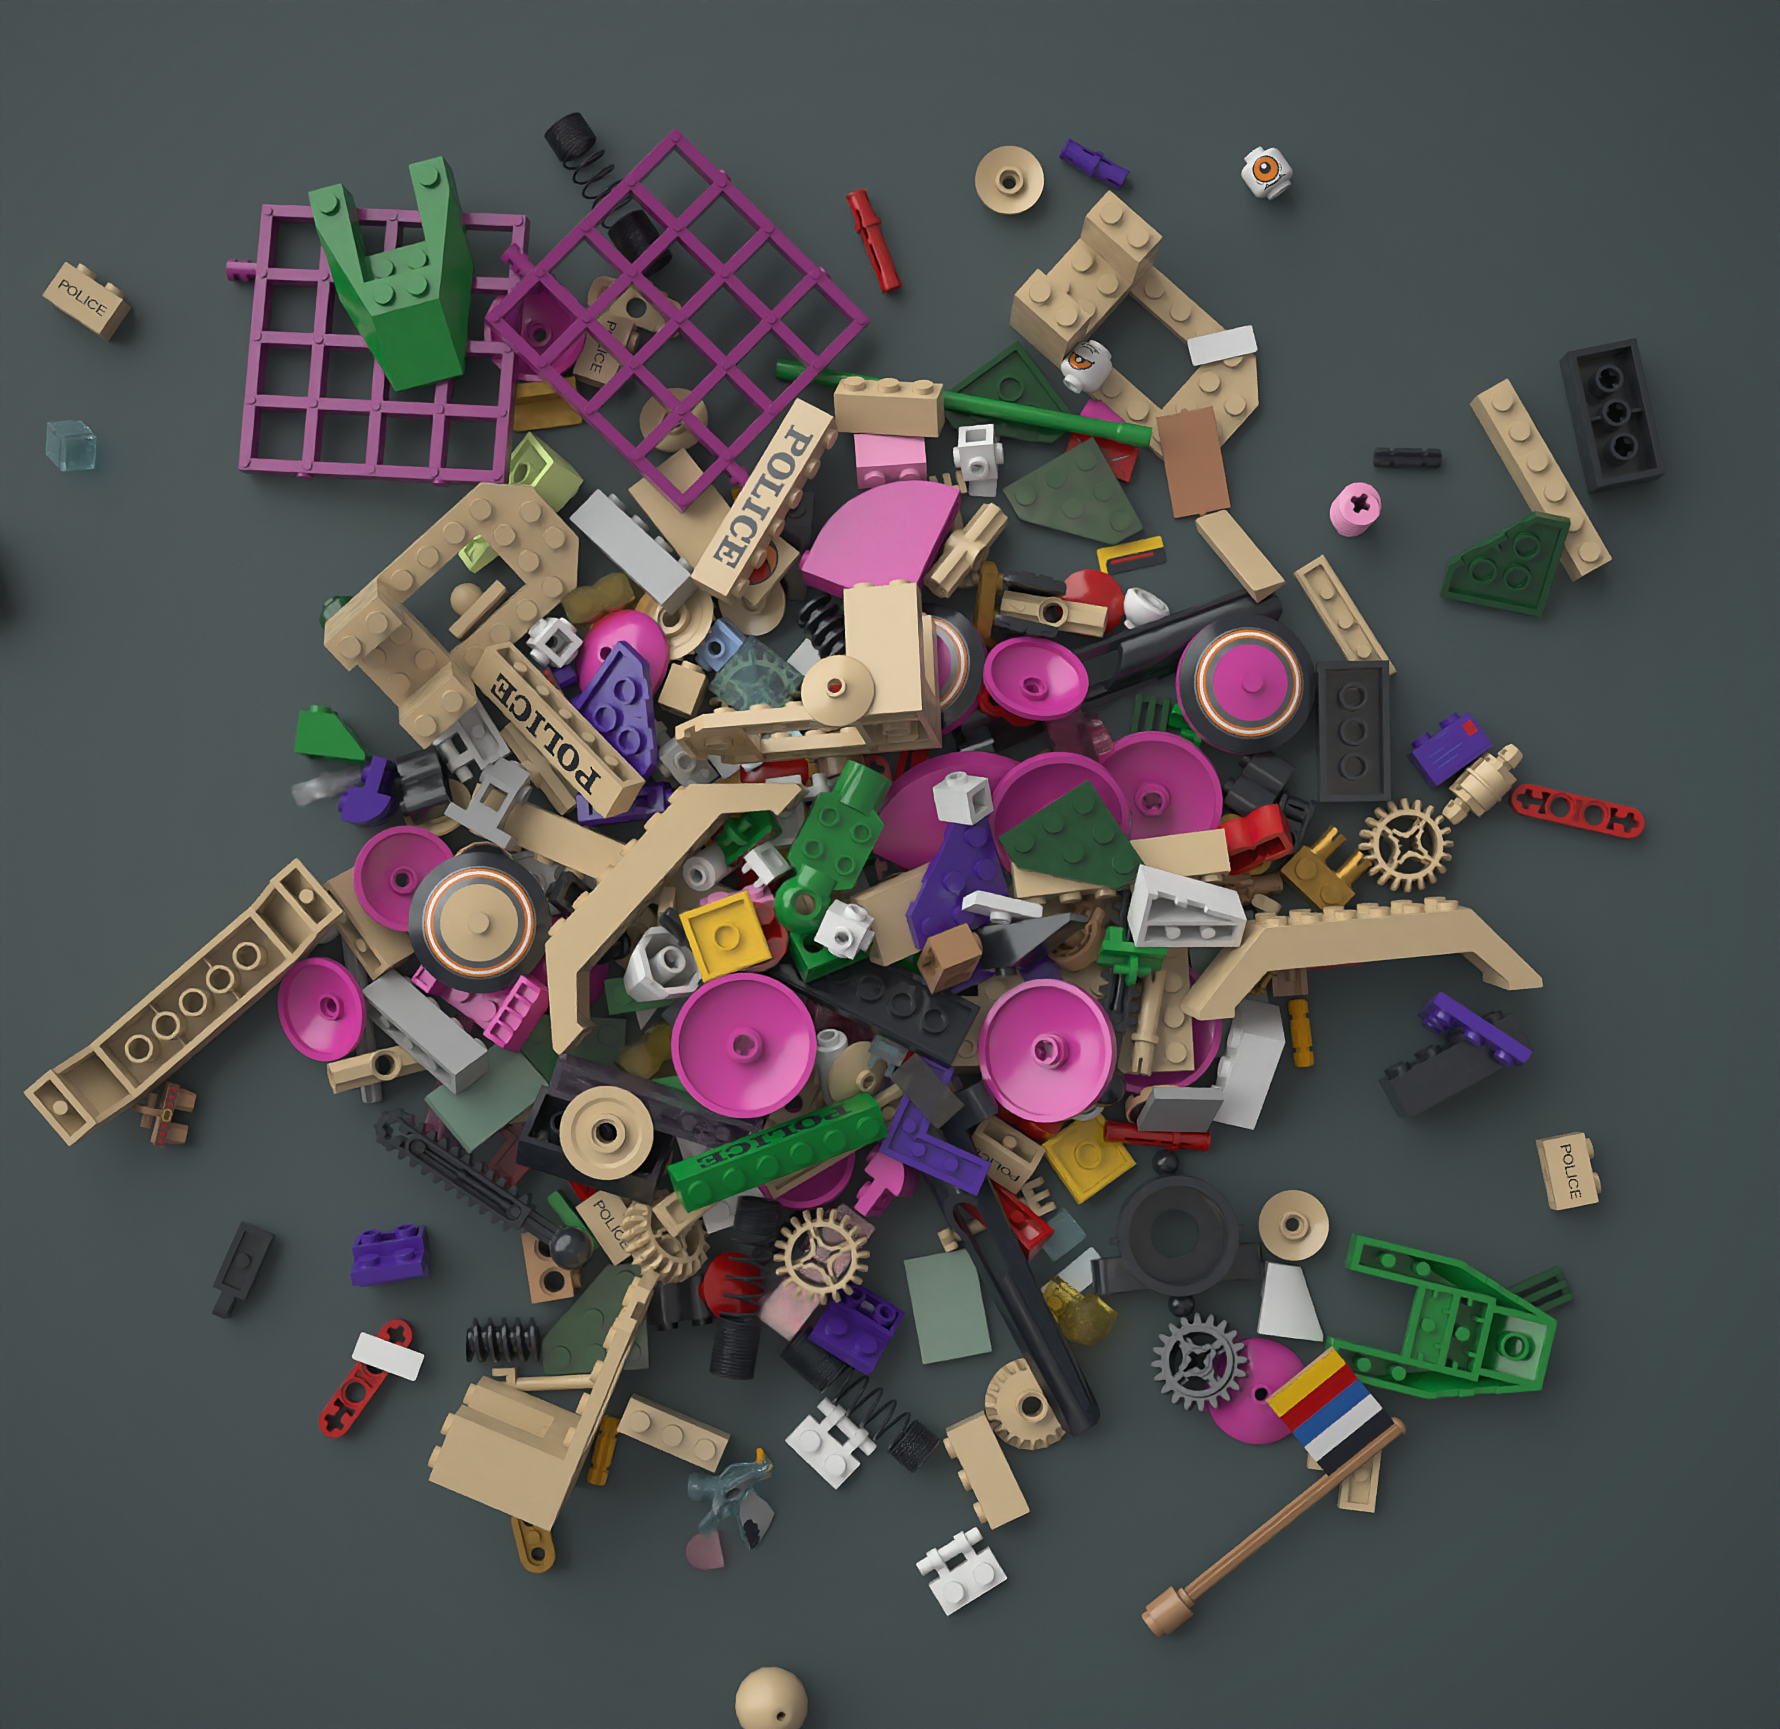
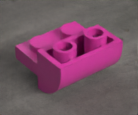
[854,1144,919,1217]

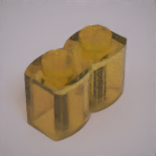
[561,572,638,629]
[614,1019,673,1083]

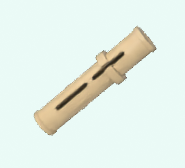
[1128,969,1167,1076]

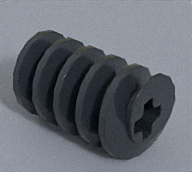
[796,593,846,660]
[466,1317,541,1363]

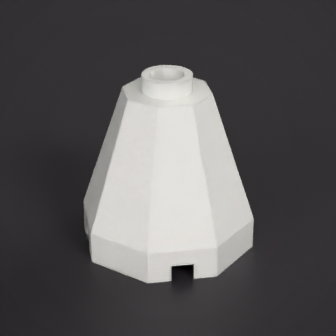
[623,926,702,1002]

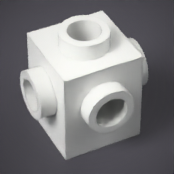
[953,424,1004,481]
[526,617,583,668]
[814,899,875,960]

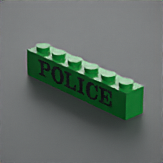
[667,1092,888,1213]

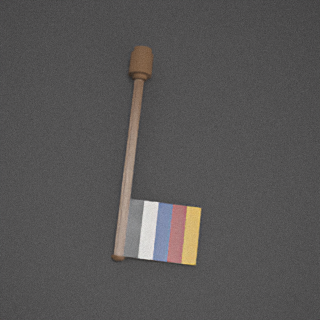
[1141,1346,1406,1638]

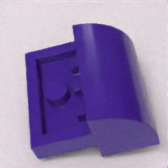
[338,755,400,827]
[350,1223,430,1288]
[808,1280,905,1376]

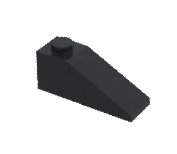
[779,491,815,602]
[978,913,1089,978]

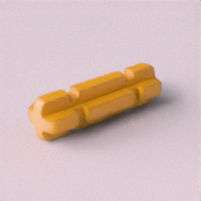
[1288,999,1314,1067]
[587,1415,621,1486]

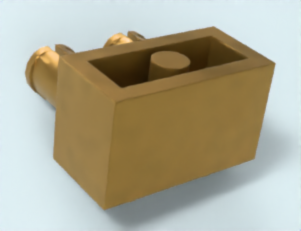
[1276,825,1372,913]

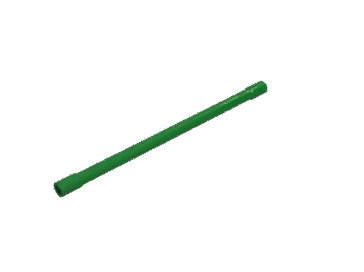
[775,358,1153,448]

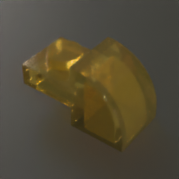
[1043,1276,1118,1345]

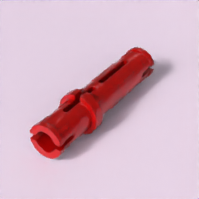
[846,189,903,294]
[1103,1120,1211,1152]

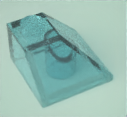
[707,634,805,711]

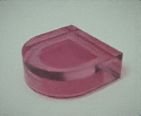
[686,1530,725,1570]

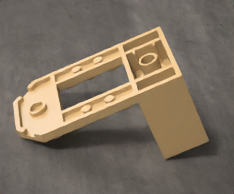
[1009,190,1259,461]
[324,482,579,750]
[675,579,942,765]
[427,1269,660,1531]

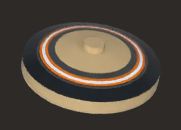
[408,852,551,994]

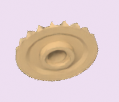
[635,589,716,664]
[560,1086,654,1180]
[985,1358,1066,1450]

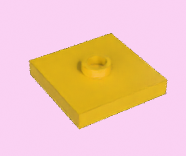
[679,890,773,983]
[1041,1113,1136,1204]

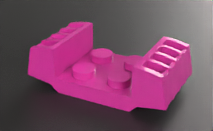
[411,964,550,1053]

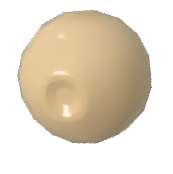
[735,1667,808,1729]

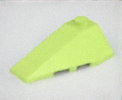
[458,431,584,573]

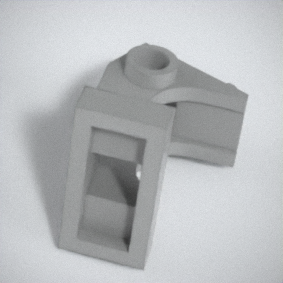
[651,736,719,789]
[444,757,533,852]

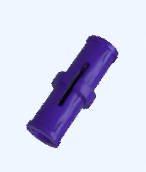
[1059,138,1130,191]

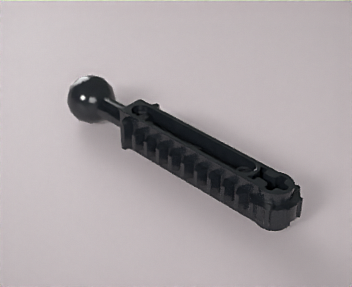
[1094,889,1143,1107]
[373,1108,594,1271]

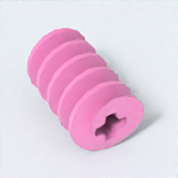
[1330,483,1381,537]

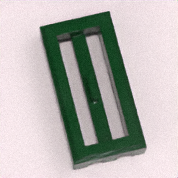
[1129,693,1171,735]
[1506,1266,1574,1312]

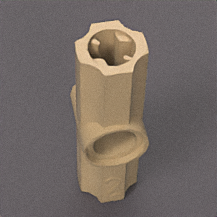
[924,503,1008,599]
[1000,590,1108,638]
[499,722,578,816]
[327,1045,427,1094]

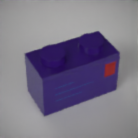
[1406,712,1493,789]

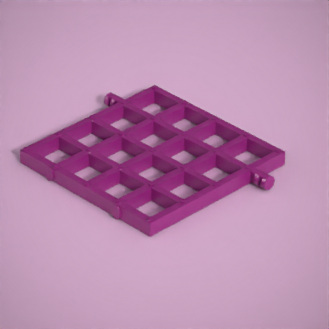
[484,128,871,514]
[226,204,556,488]

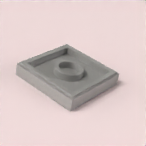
[1137,1087,1224,1132]

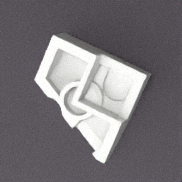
[1257,1261,1323,1342]

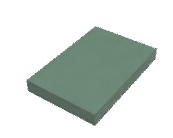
[424,1044,550,1154]
[904,1248,992,1364]

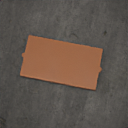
[1156,406,1230,518]

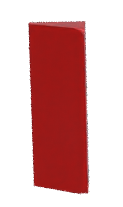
[959,1178,1055,1262]

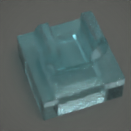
[867,1033,909,1077]

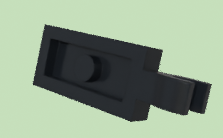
[212,1221,276,1319]

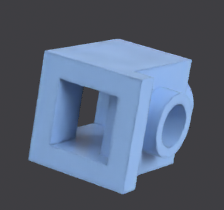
[694,617,750,672]

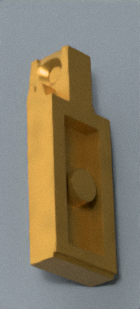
[973,560,1003,654]

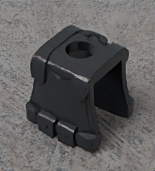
[994,570,1067,639]

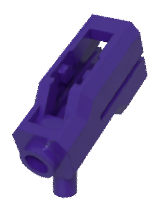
[576,781,676,827]

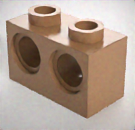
[917,923,983,994]
[521,1225,582,1304]

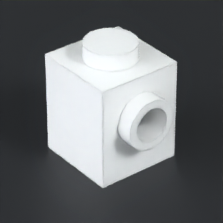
[933,771,994,825]

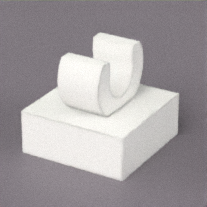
[742,841,791,888]

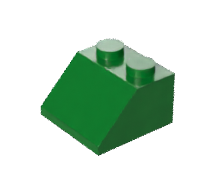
[294,705,373,765]

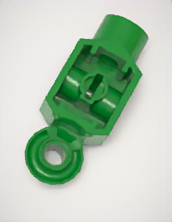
[774,760,892,935]

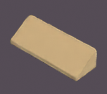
[1195,509,1286,603]

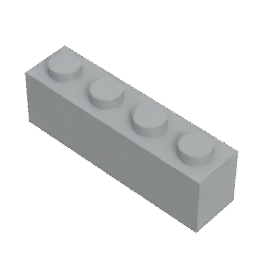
[569,489,699,616]
[361,968,488,1095]

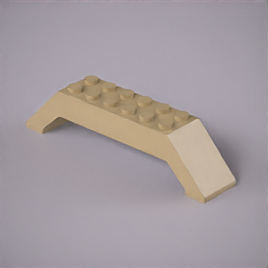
[545,783,810,1055]
[23,858,344,1147]
[1180,897,1543,1021]

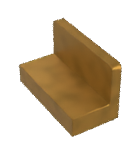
[514,376,583,433]

